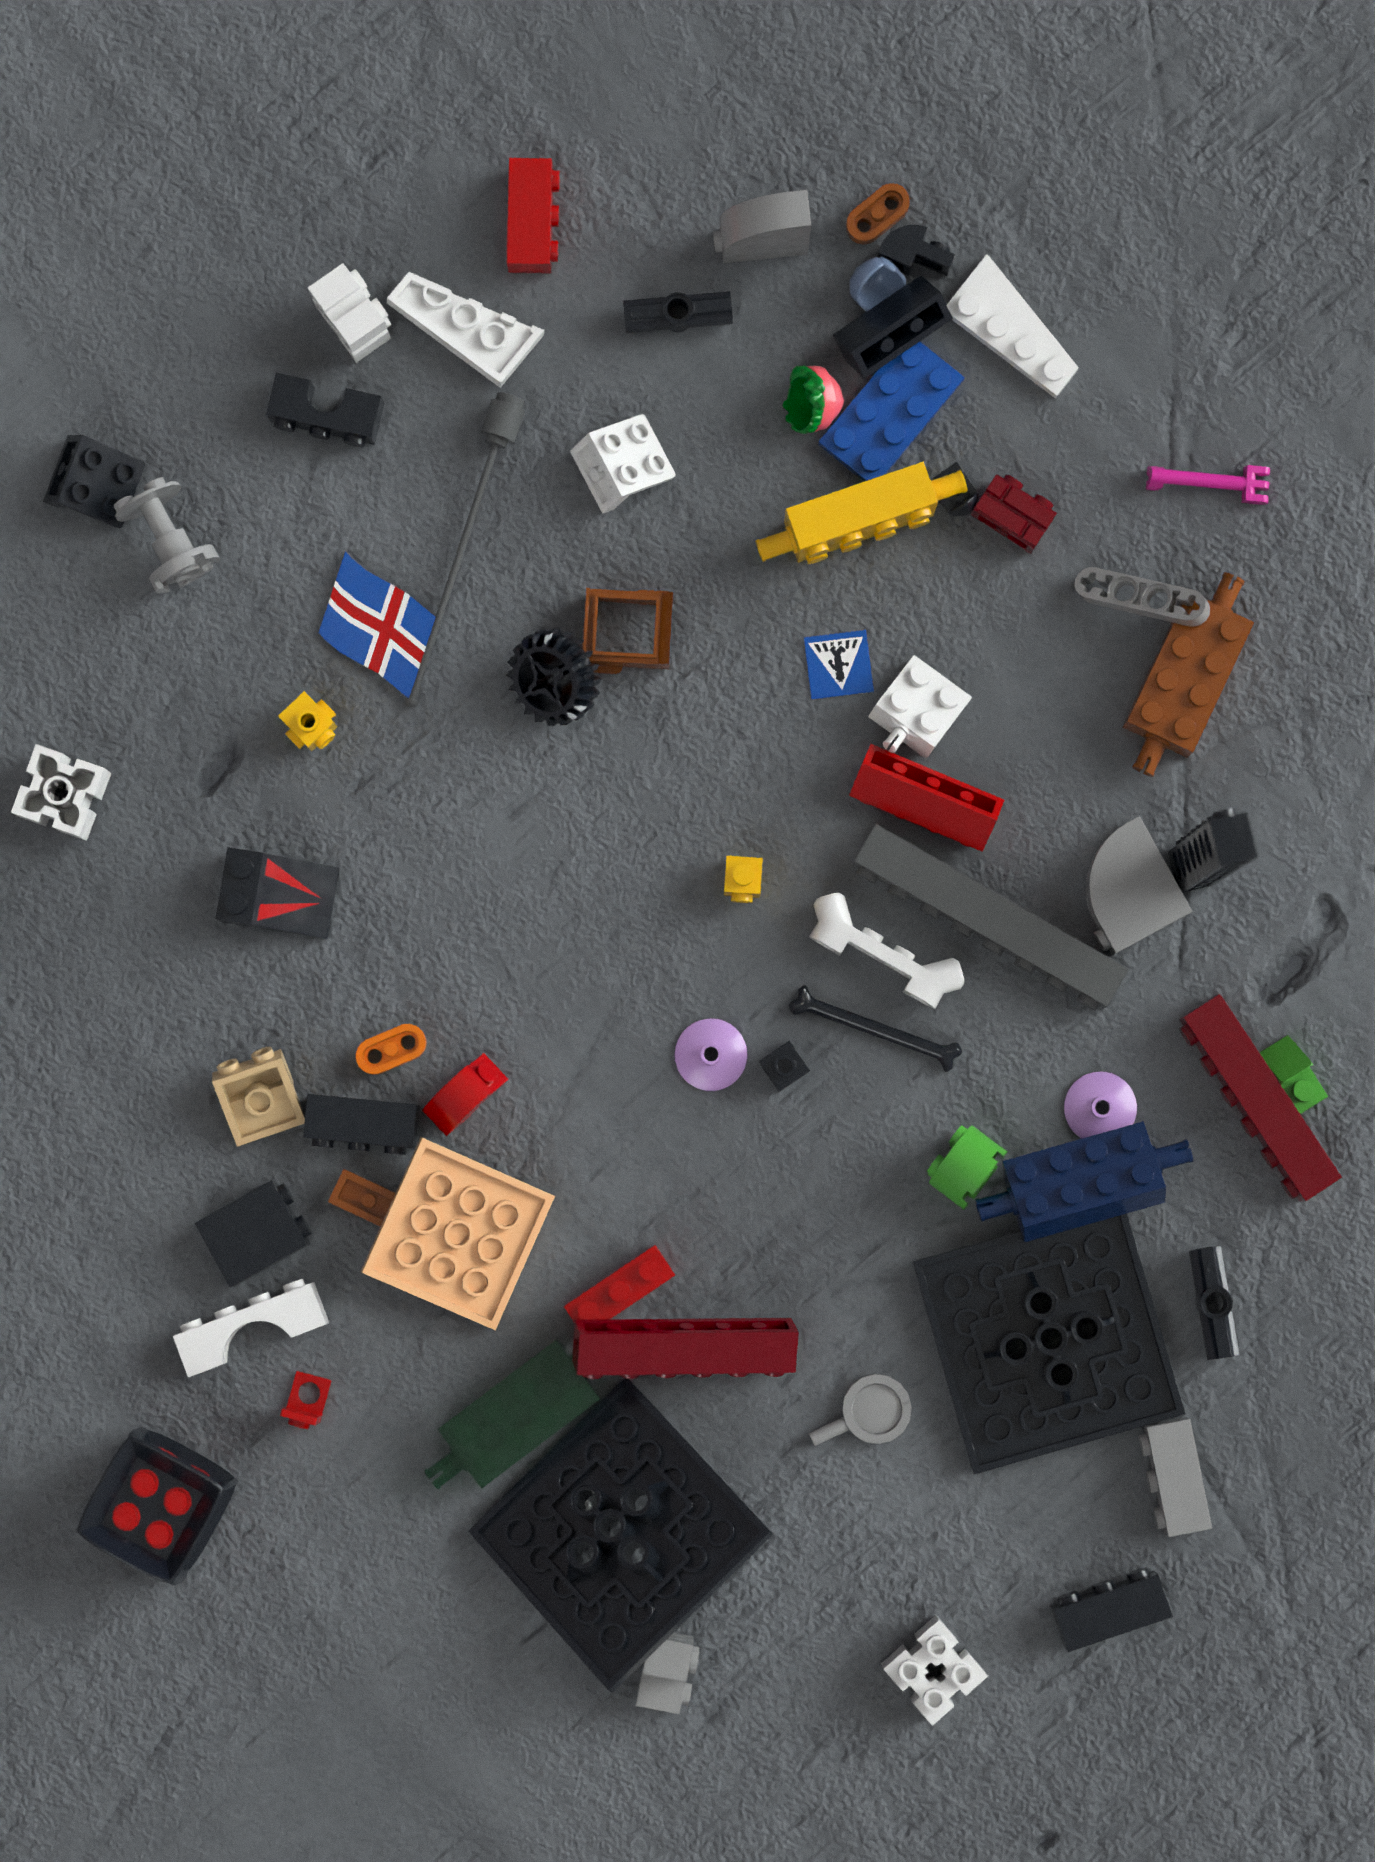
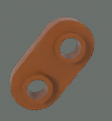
[846,183,910,245]

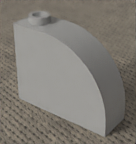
[713,190,811,263]
[1086,816,1193,956]

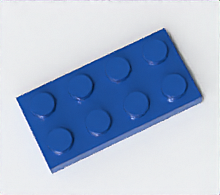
[818,342,965,482]

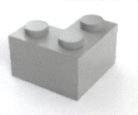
[636,1633,699,1714]

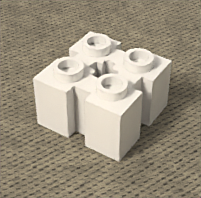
[308,263,391,363]
[11,744,111,841]
[881,1615,988,1726]

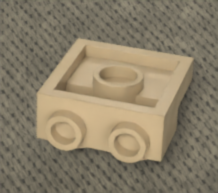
[212,1047,305,1147]

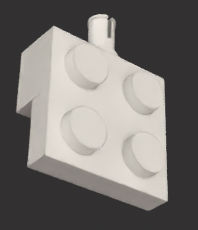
[868,655,972,759]

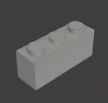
[1139,1417,1212,1537]

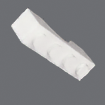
[173,1279,329,1378]

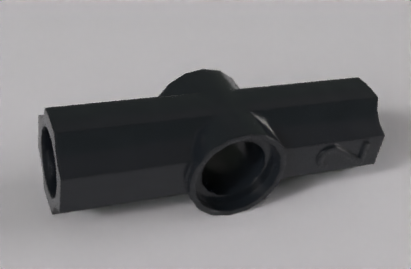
[623,291,733,333]
[1189,1246,1240,1360]

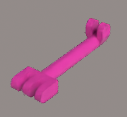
[1146,465,1270,505]

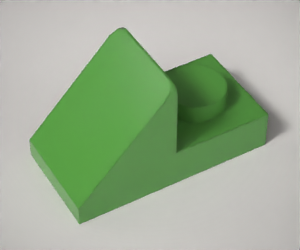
[1259,1035,1328,1114]

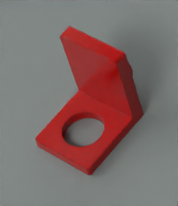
[280,1371,332,1429]

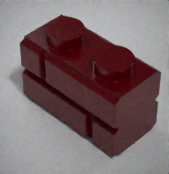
[971,474,1057,554]

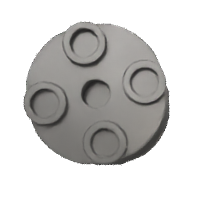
[114,477,220,593]

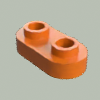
[356,1024,427,1075]

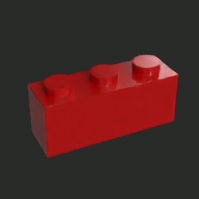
[507,158,560,273]
[563,1244,676,1322]

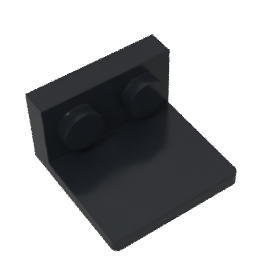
[43,435,145,528]

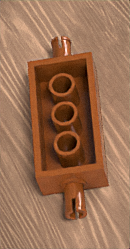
[1122,572,1254,777]

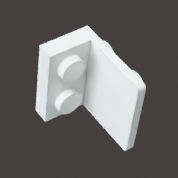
[570,414,676,514]

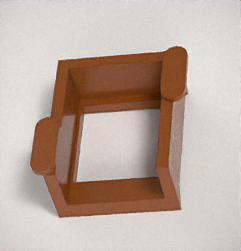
[583,588,673,674]

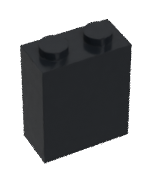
[195,1180,312,1287]

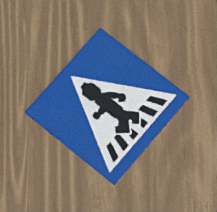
[804,630,874,699]

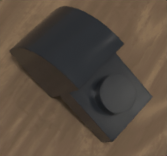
[877,225,955,276]

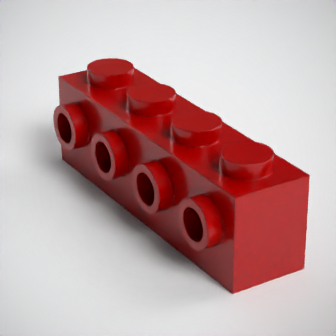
[849,744,1004,852]

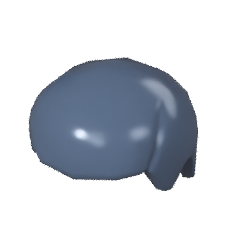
[849,257,906,312]

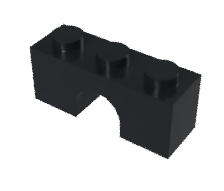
[266,373,384,448]

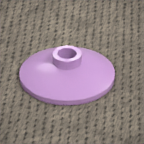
[675,1019,747,1091]
[1064,1072,1137,1139]

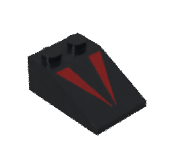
[215,847,340,939]

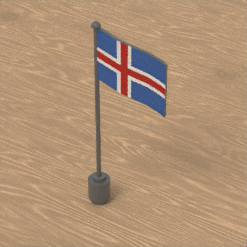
[319,392,525,707]

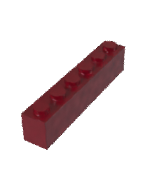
[1179,994,1342,1202]
[572,1318,799,1379]

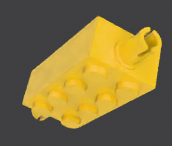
[755,461,968,564]

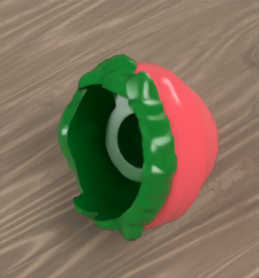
[782,365,844,434]

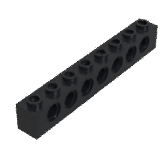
[1168,808,1258,893]

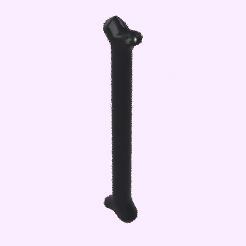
[789,985,962,1072]

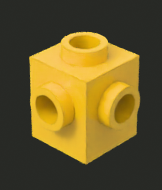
[278,691,338,752]

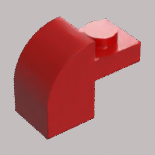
[422,1053,508,1137]

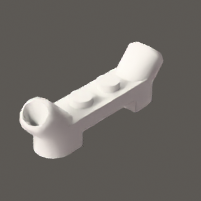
[809,892,964,1009]

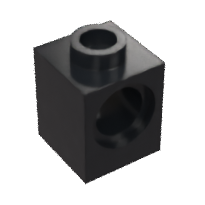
[759,1040,810,1092]

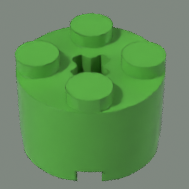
[927,1125,1008,1210]

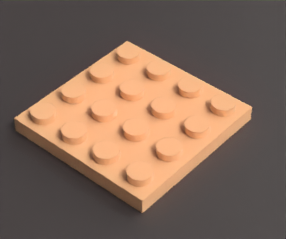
[361,1137,555,1330]

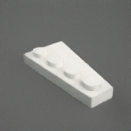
[947,254,1079,399]
[387,272,544,388]

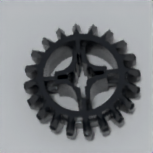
[506,628,602,726]

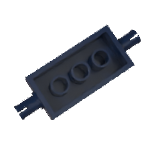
[975,1121,1193,1242]

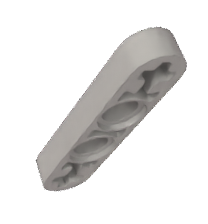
[1074,567,1210,626]

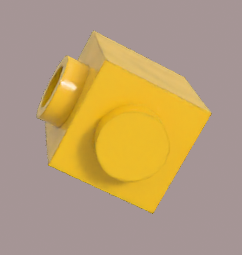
[724,856,763,903]

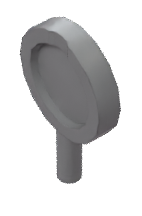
[809,1374,912,1446]

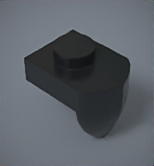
[930,462,979,516]

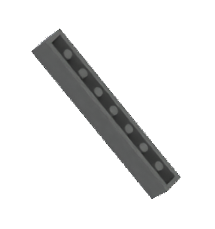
[852,824,1129,1011]

